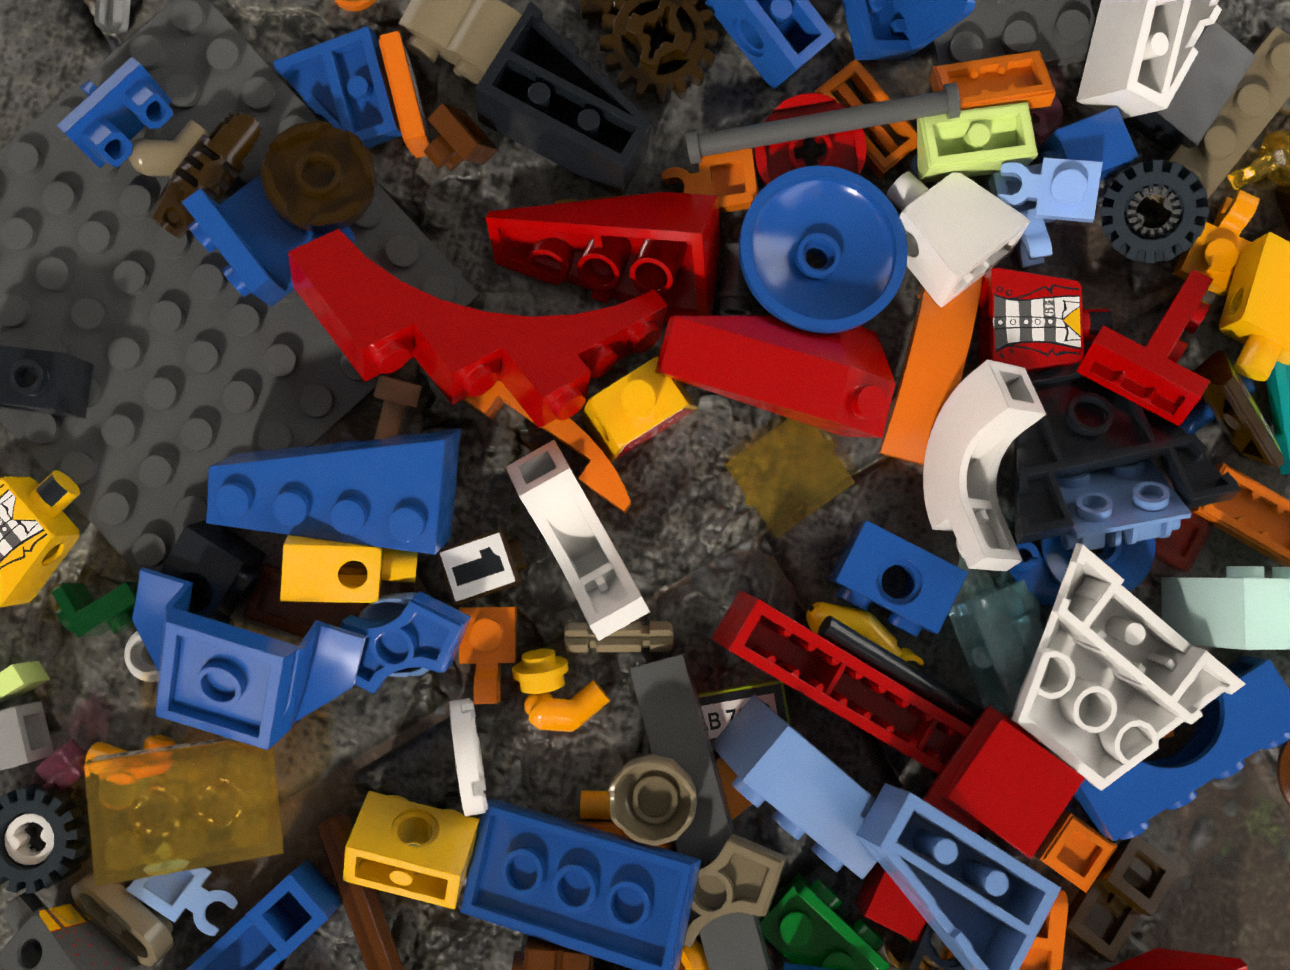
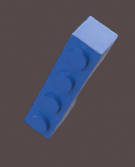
[1073,656,1290,841]
[186,859,343,970]

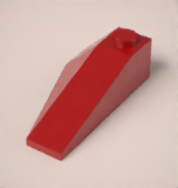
[485,192,721,322]
[655,316,896,438]

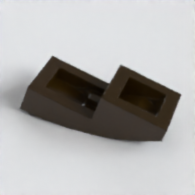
[1066,836,1180,963]

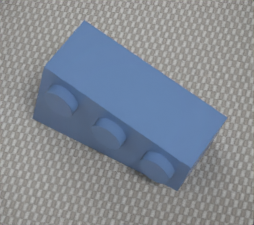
[712,694,878,880]
[856,783,1061,970]

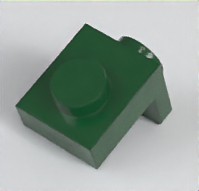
[51,582,138,638]

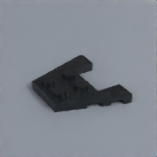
[1014,363,1241,544]

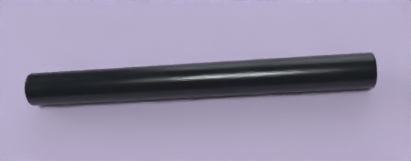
[818,616,984,727]

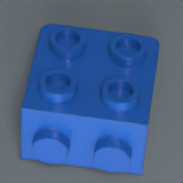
[842,0,975,60]
[182,174,355,307]

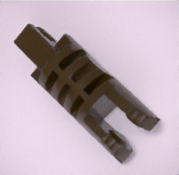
[149,111,262,239]

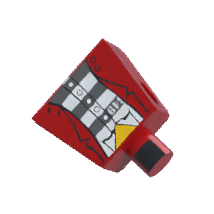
[978,268,1113,373]

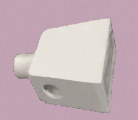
[886,171,1030,308]

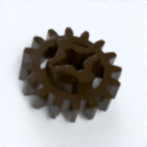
[599,0,718,104]

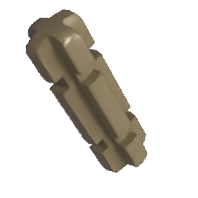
[564,621,673,653]

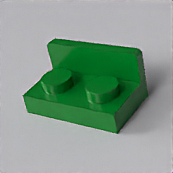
[758,873,891,970]

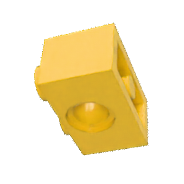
[343,791,479,909]

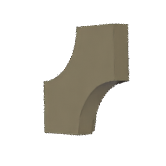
[684,834,787,948]

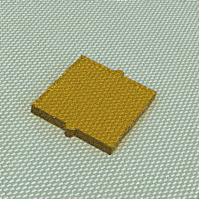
[724,419,855,538]

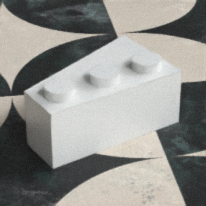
[1076,0,1222,119]

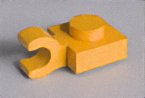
[1172,190,1260,296]

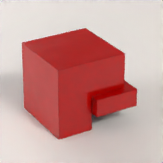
[922,705,1085,859]

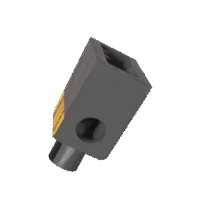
[0,892,144,970]

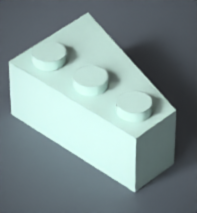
[1161,566,1290,650]

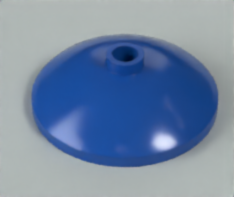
[739,165,908,334]

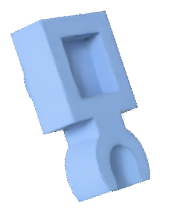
[997,158,1103,223]
[126,840,238,936]

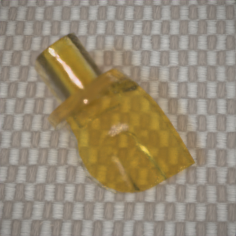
[1227,129,1290,190]

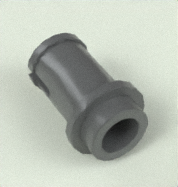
[714,243,758,316]

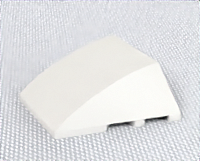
[1012,543,1245,791]

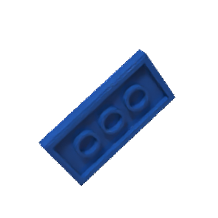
[460,798,701,970]

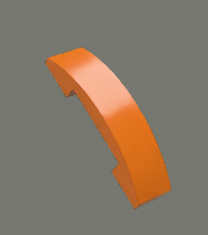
[878,276,983,465]
[463,380,631,513]

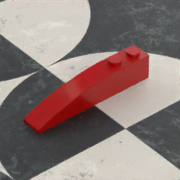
[711,590,972,774]

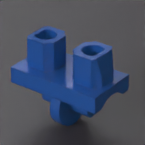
[56,57,173,168]

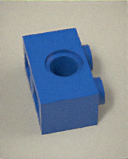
[705,0,836,90]
[828,520,969,637]

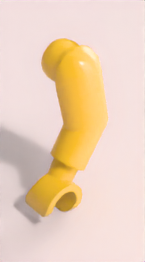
[806,602,924,666]

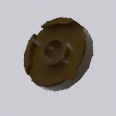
[260,121,376,233]

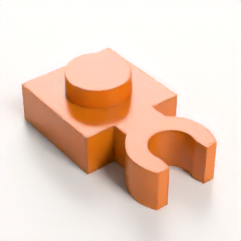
[661,148,759,214]

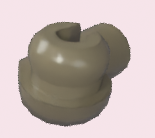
[128,119,210,176]

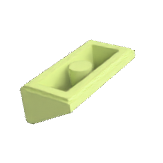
[917,102,1038,183]

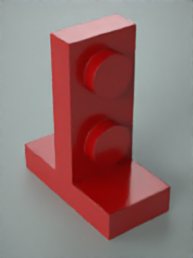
[1076,269,1213,426]

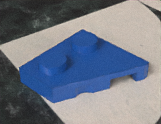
[273,26,402,148]

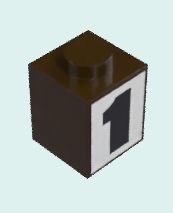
[437,529,529,605]

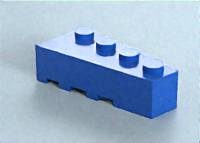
[206,428,461,555]

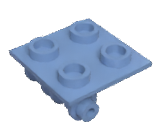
[1056,460,1191,550]

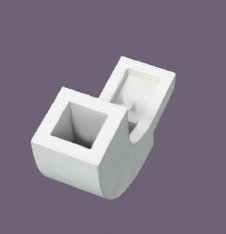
[923,359,1046,571]
[506,440,650,641]

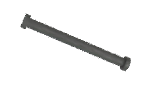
[685,82,961,165]

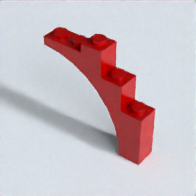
[288,229,668,428]

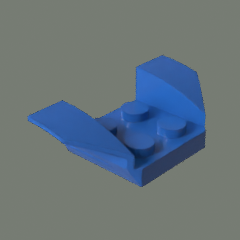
[132,568,366,750]

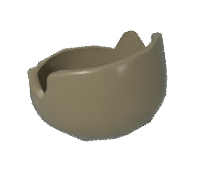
[608,754,697,846]

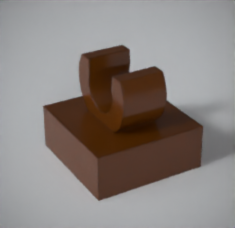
[424,103,498,171]

